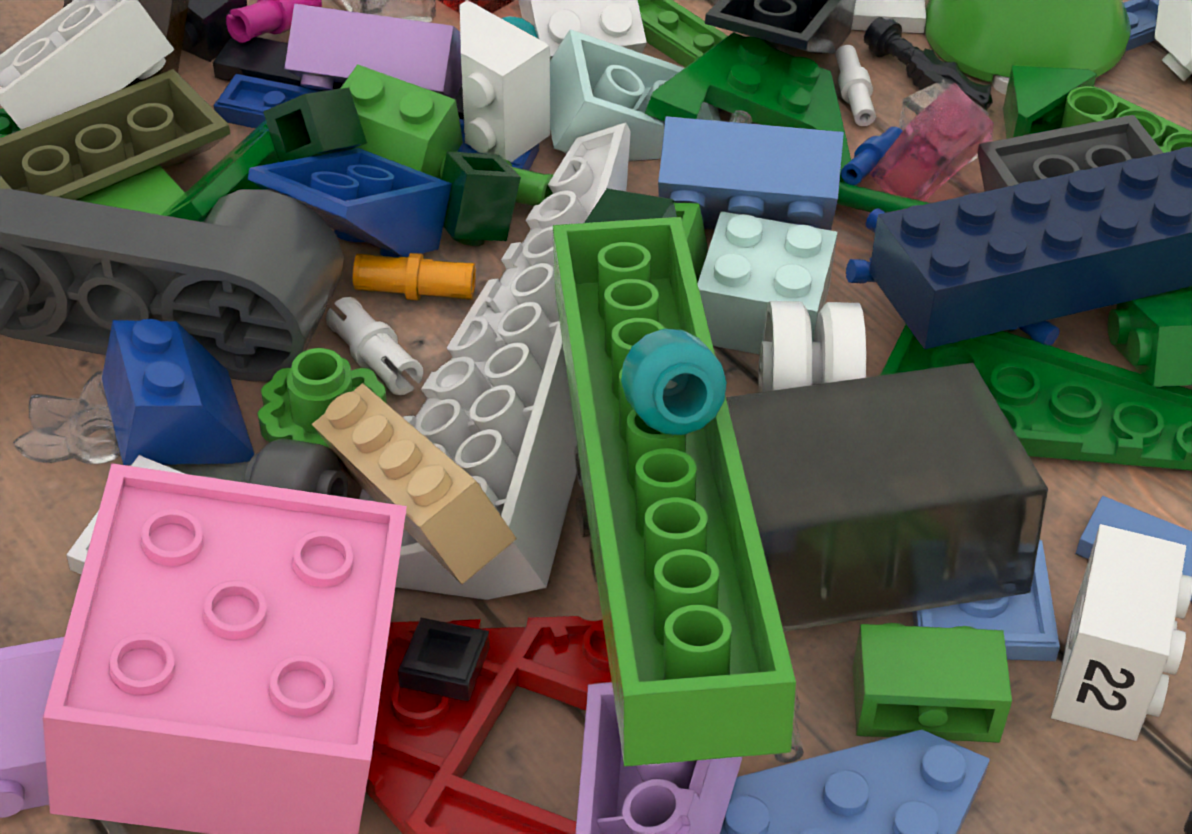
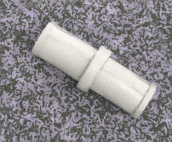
[326,297,423,395]

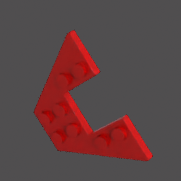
[366,616,612,834]

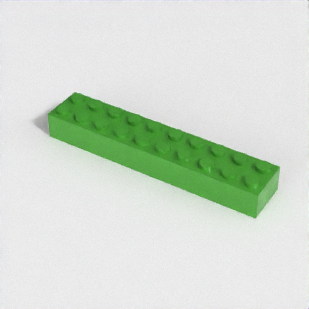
[553,217,796,767]

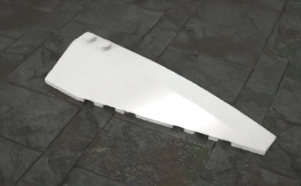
[359,123,631,600]

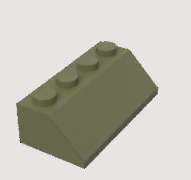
[0,69,230,200]

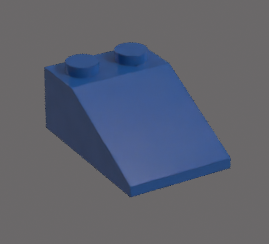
[248,148,452,258]

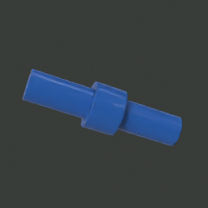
[841,127,905,185]

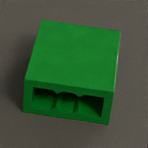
[1107,286,1192,387]

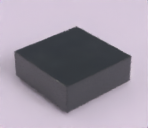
[398,617,490,702]

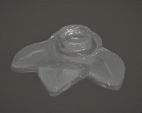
[13,371,121,464]

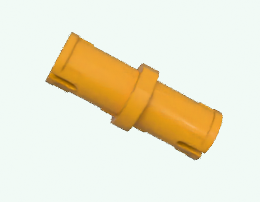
[352,253,476,301]

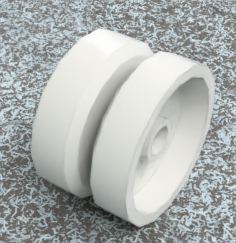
[758,301,866,442]

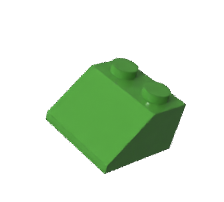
[340,64,463,179]

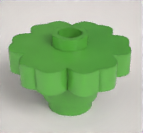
[257,348,387,448]

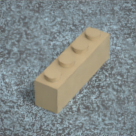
[312,383,517,584]

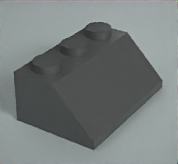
[977,115,1163,191]

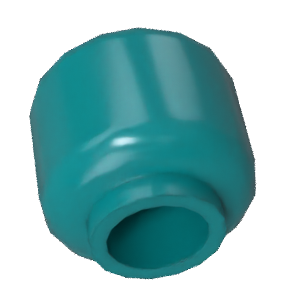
[621,329,727,435]

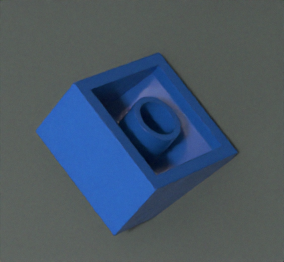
[102,319,254,465]

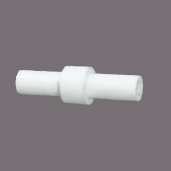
[835,45,876,126]

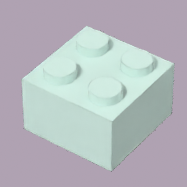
[698,211,838,354]

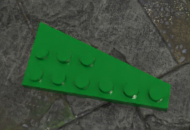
[857,324,1192,471]

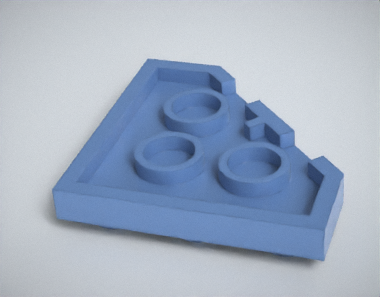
[720,729,990,834]

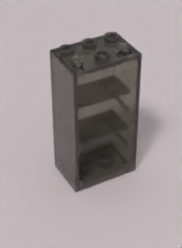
[574,363,1048,632]

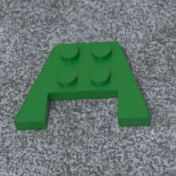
[644,32,851,184]

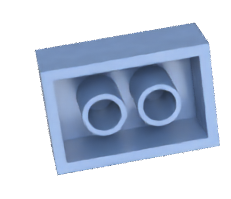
[658,116,844,231]

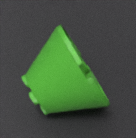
[924,0,1131,83]

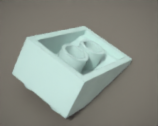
[550,29,721,161]

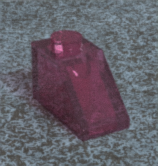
[870,82,994,201]

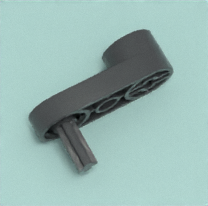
[0,189,344,381]

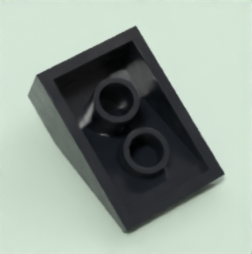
[705,0,856,54]

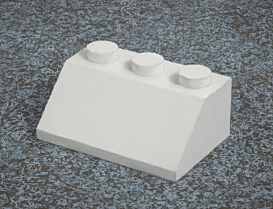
[0,0,174,130]

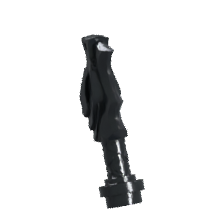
[864,17,993,118]

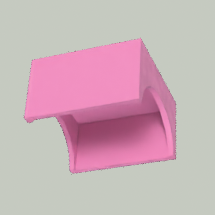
[43,463,407,834]

